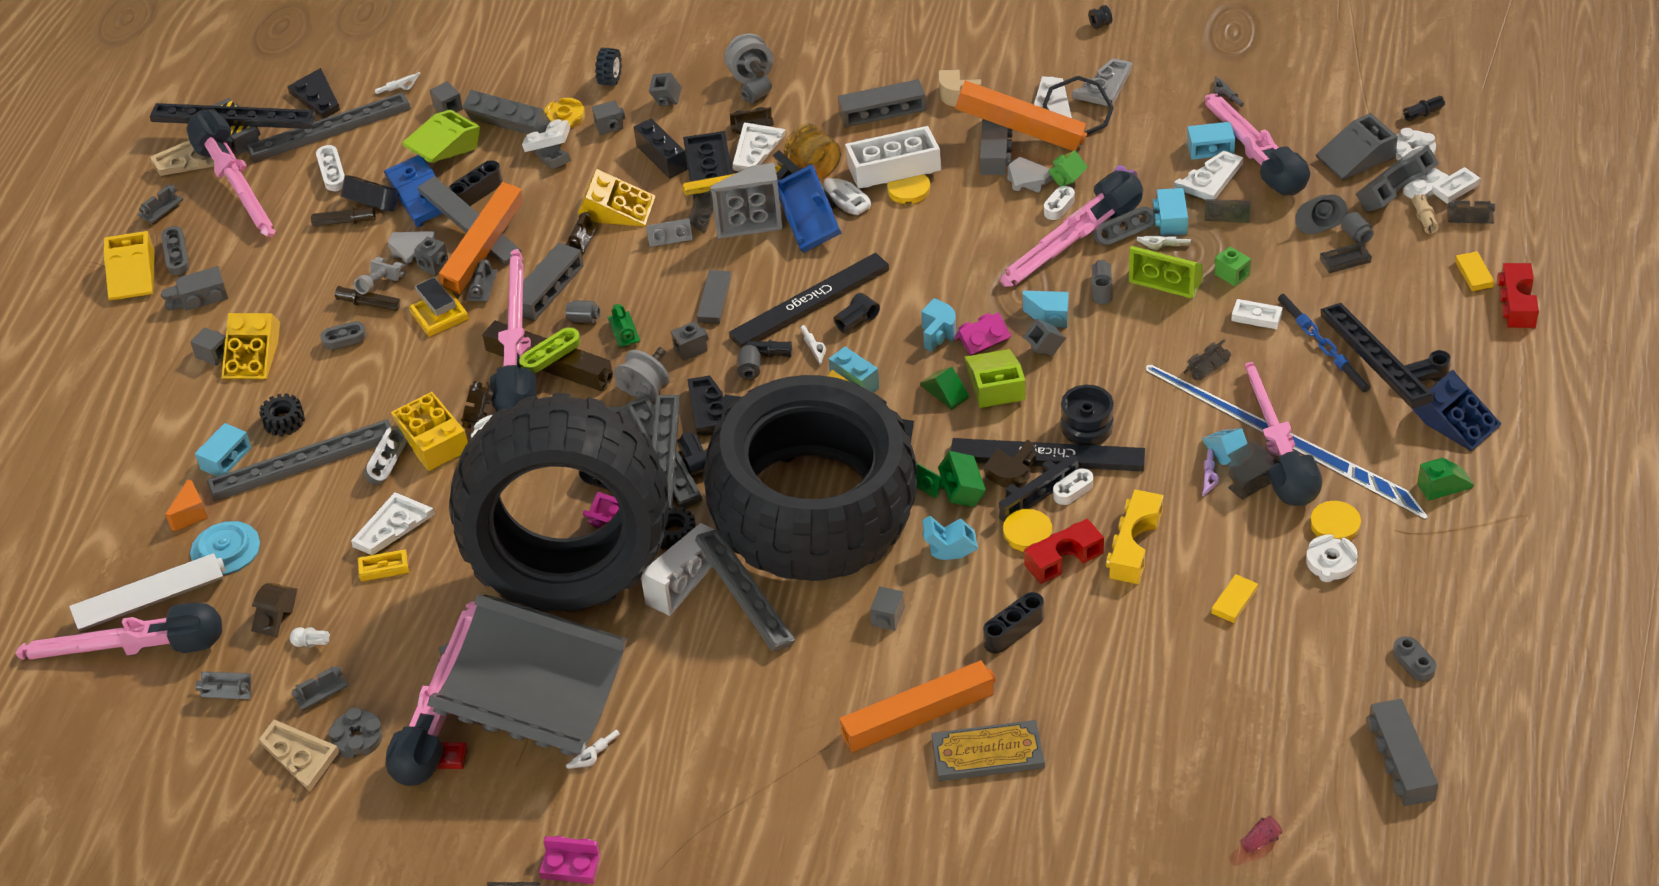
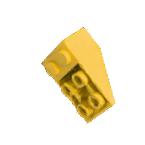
[577,169,655,227]
[104,231,155,301]
[221,313,280,379]
[391,392,468,471]

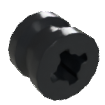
[1088,5,1113,29]

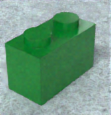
[938,451,986,507]

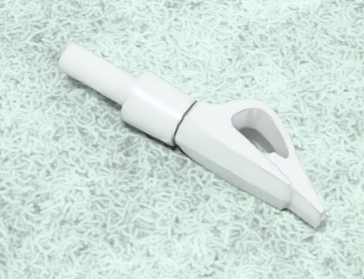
[375,72,421,94]
[1137,236,1191,251]
[800,325,826,366]
[566,730,620,769]

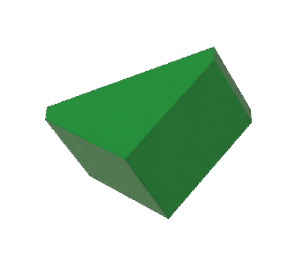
[920,367,969,410]

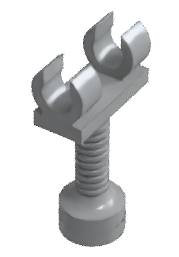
[353,257,405,294]

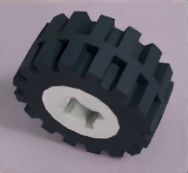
[595,48,622,86]

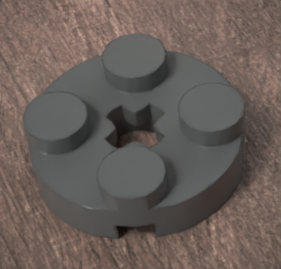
[329,707,383,758]

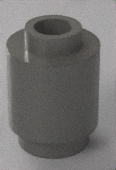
[741,75,772,103]
[1341,212,1374,244]
[565,300,600,324]
[737,345,761,380]

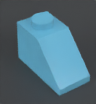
[1023,291,1069,328]
[1202,428,1252,467]

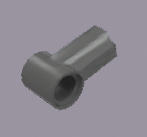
[1091,260,1113,305]

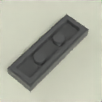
[697,270,732,323]

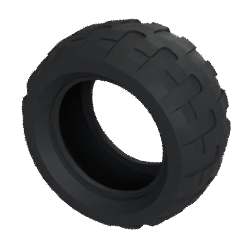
[704,375,917,581]
[449,393,669,613]

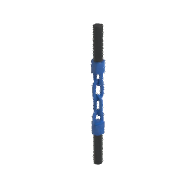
[1278,294,1370,392]

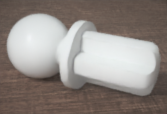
[290,627,330,648]

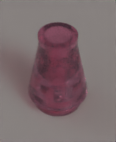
[1240,816,1283,854]

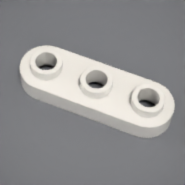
[316,145,345,192]

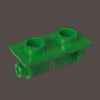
[607,304,641,348]
[916,461,945,498]

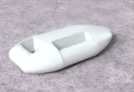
[823,178,871,215]

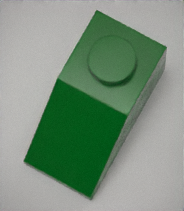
[1417,457,1474,501]

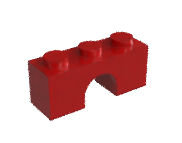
[1497,263,1539,328]
[1024,518,1104,584]

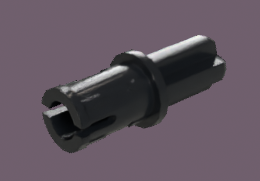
[1403,95,1445,121]
[746,339,792,357]

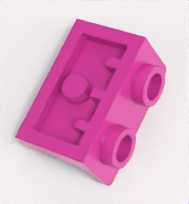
[539,836,601,884]

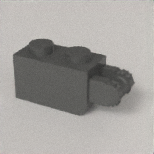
[161,266,228,311]

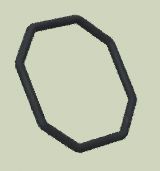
[1043,76,1114,135]

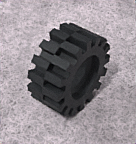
[259,393,305,436]
[660,506,696,550]

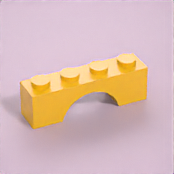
[1106,489,1164,584]

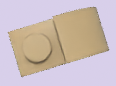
[939,70,981,107]

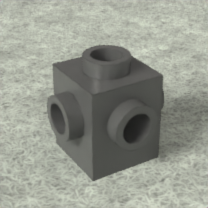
[414,236,448,276]

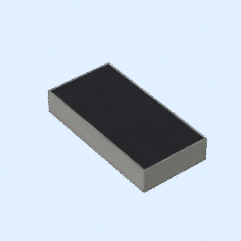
[415,277,456,316]

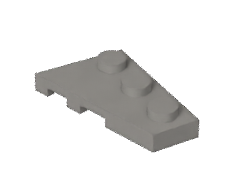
[1072,58,1132,106]

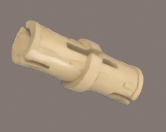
[1412,194,1439,234]

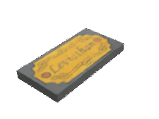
[931,720,1045,781]

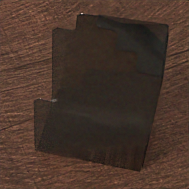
[1227,441,1280,500]

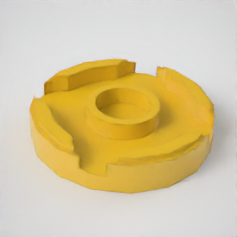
[544,98,585,129]
[887,174,930,204]
[1310,501,1361,541]
[1003,509,1052,551]

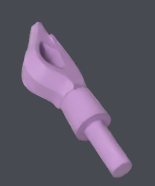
[1202,449,1219,496]

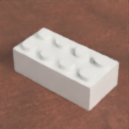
[845,126,941,189]

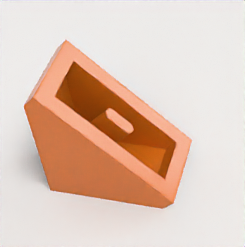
[165,480,208,531]

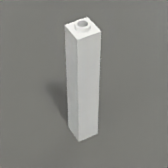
[69,553,226,632]

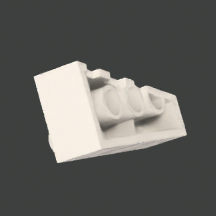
[641,523,715,616]

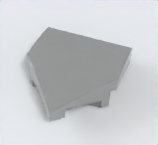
[1007,157,1054,192]
[388,231,436,264]

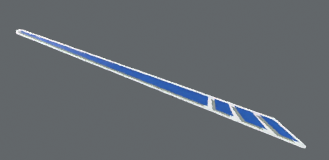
[1146,365,1428,519]

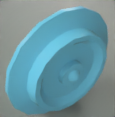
[190,521,261,575]

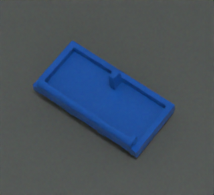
[384,155,442,227]
[777,164,842,253]

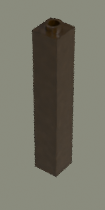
[482,320,613,391]

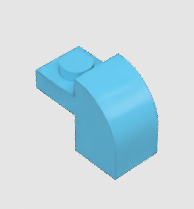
[921,298,956,352]
[922,516,978,560]

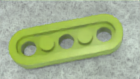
[519,328,581,373]

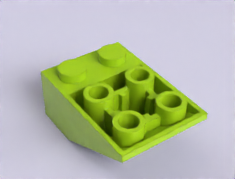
[402,109,480,163]
[964,349,1026,408]

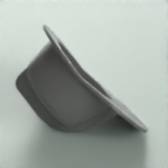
[1295,194,1347,234]

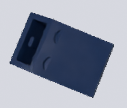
[1412,370,1502,451]

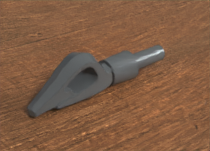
[1214,76,1244,107]

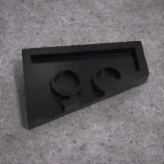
[287,68,340,119]
[687,375,724,435]

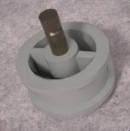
[724,33,774,83]
[614,347,670,403]

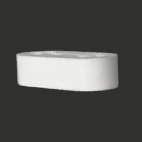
[1044,186,1075,220]
[1053,469,1093,505]

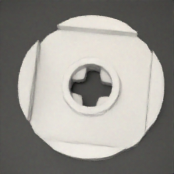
[1396,128,1436,161]
[1306,535,1357,582]

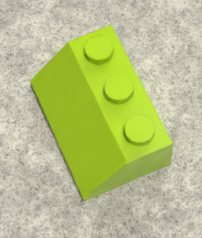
[1129,246,1203,299]

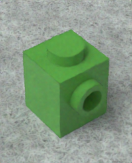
[1048,150,1088,187]
[1214,246,1251,287]

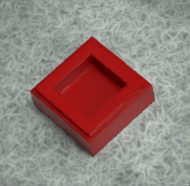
[437,742,467,769]

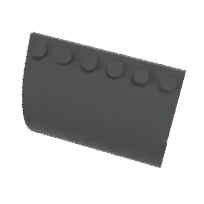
[427,593,628,756]

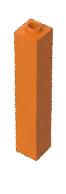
[955,80,1087,151]
[439,182,522,295]
[839,660,996,753]

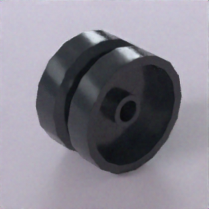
[1061,384,1114,445]

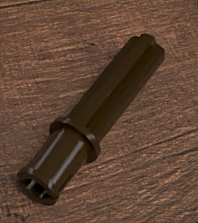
[311,207,376,226]
[335,286,401,311]

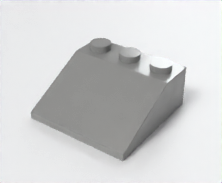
[711,163,783,239]

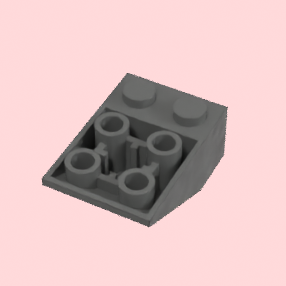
[1316,113,1398,180]

